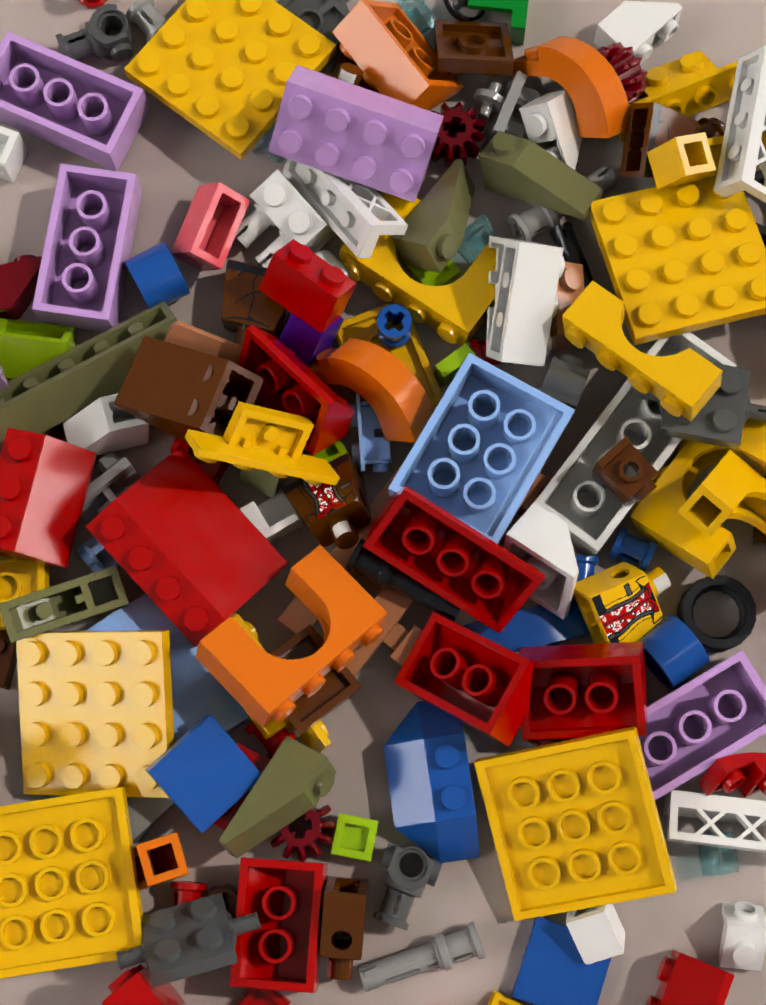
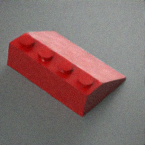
[85,446,289,648]

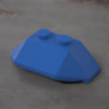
[383,701,480,863]

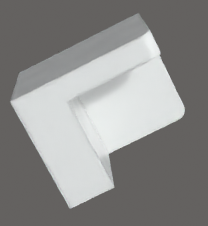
[0,126,29,183]
[240,492,303,544]
[566,904,625,965]

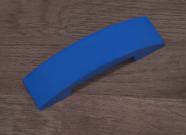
[463,597,590,653]

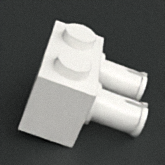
[236,169,336,268]

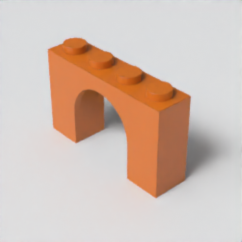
[195,545,388,728]

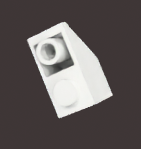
[594,1,683,64]
[519,90,582,170]
[63,393,149,455]

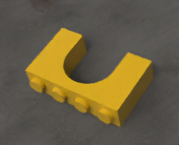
[339,192,496,346]
[630,419,766,579]
[677,450,766,538]

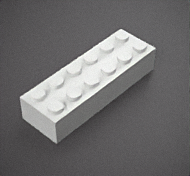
[534,332,737,556]

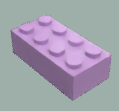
[0,31,150,171]
[268,65,444,203]
[32,163,143,332]
[639,650,766,800]

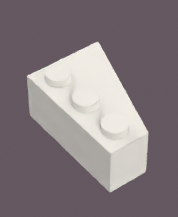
[486,236,565,367]

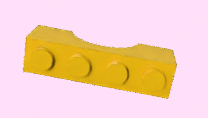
[647,131,766,190]
[562,280,723,422]

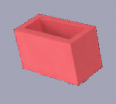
[171,182,250,271]

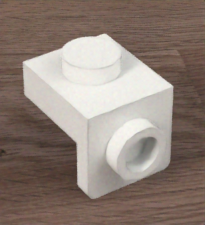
[718,901,766,971]

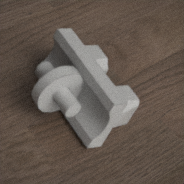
[473,70,540,143]
[81,452,141,523]

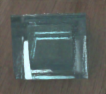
[397,0,436,35]
[457,214,497,266]
[698,831,739,876]

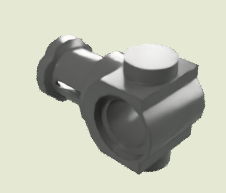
[55,4,134,61]
[540,355,590,409]
[373,843,442,930]

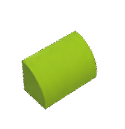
[0,318,76,379]

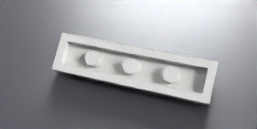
[714,45,766,203]
[282,159,408,258]
[663,790,766,853]

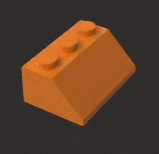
[332,0,464,111]

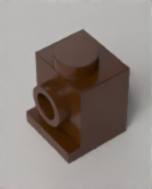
[592,436,659,506]

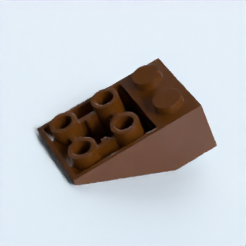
[113,336,264,443]

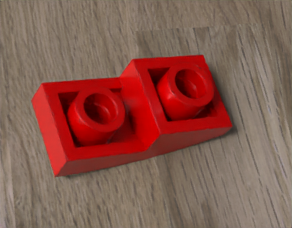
[698,752,766,797]

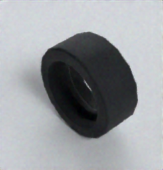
[677,575,756,653]

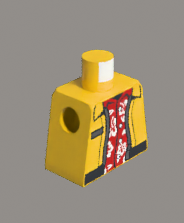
[573,562,671,644]

